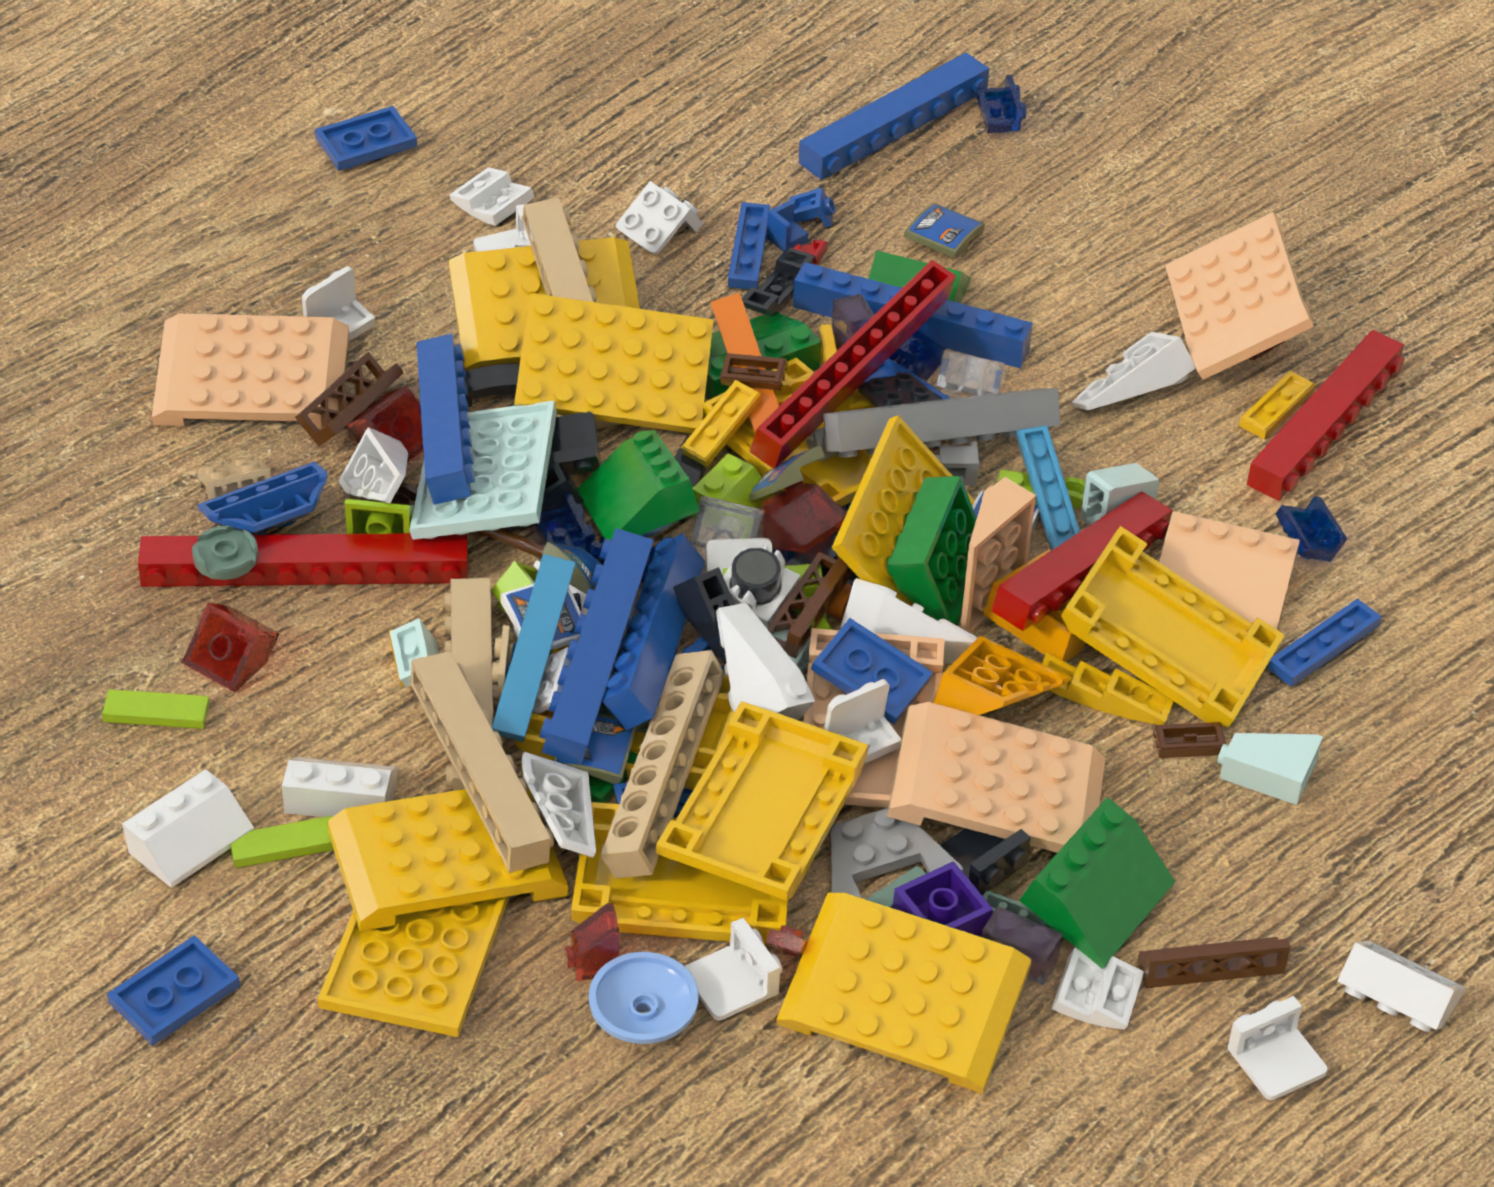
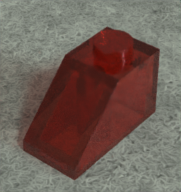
[565,903,619,981]

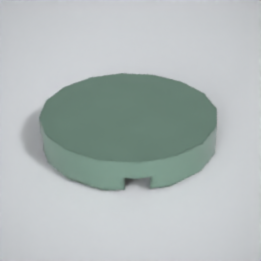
[192,525,259,580]

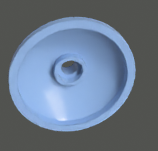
[589,952,698,1044]

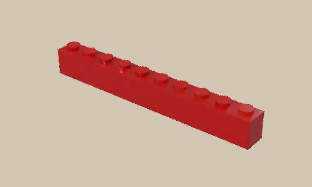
[749,260,957,469]
[138,533,468,587]

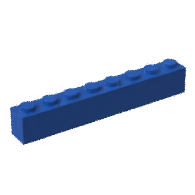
[799,52,989,180]
[793,262,1033,369]
[416,334,475,505]
[539,528,653,765]
[602,533,705,730]

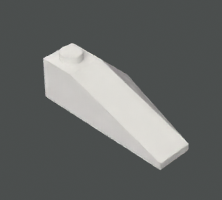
[1072,332,1196,410]
[338,427,408,504]
[841,578,978,664]
[716,603,815,720]
[522,752,596,857]

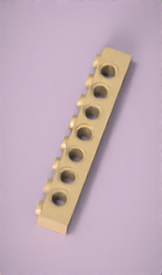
[601,650,725,878]

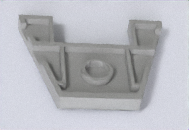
[831,807,963,898]

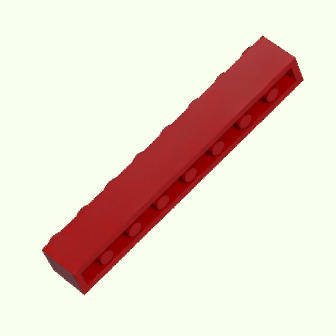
[1247,330,1404,501]
[991,491,1173,631]

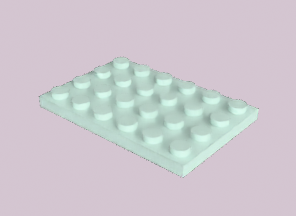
[409,400,557,540]

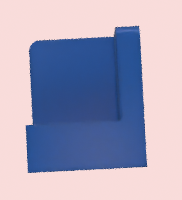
[767,201,808,252]

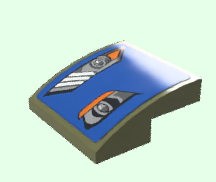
[903,203,985,258]
[748,445,825,501]
[542,542,602,594]
[553,714,637,784]

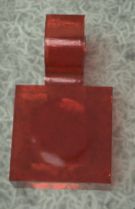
[766,925,808,957]

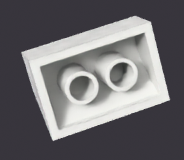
[282,757,399,817]
[122,769,254,888]
[1337,940,1466,1032]

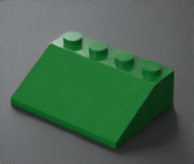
[705,312,821,401]
[578,429,700,540]
[887,476,977,626]
[1019,797,1176,969]

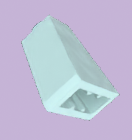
[1081,463,1159,525]
[1217,733,1323,805]

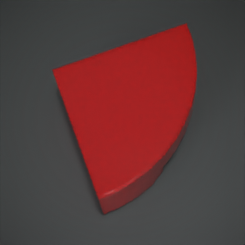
[793,240,828,265]

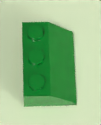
[869,250,971,303]

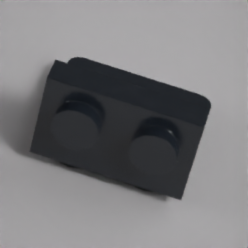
[858,372,941,407]
[548,411,601,476]
[940,828,1031,895]

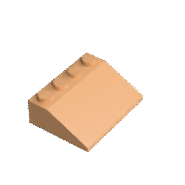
[961,477,1036,634]
[1159,511,1300,629]

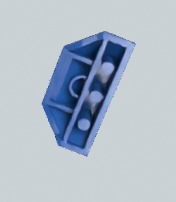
[197,461,328,535]

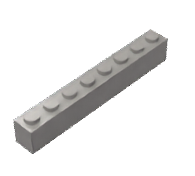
[823,388,1060,458]

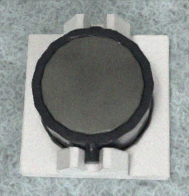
[723,544,800,628]

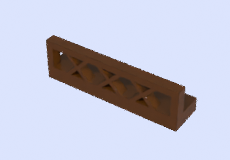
[295,352,404,447]
[767,552,853,659]
[1138,937,1290,988]

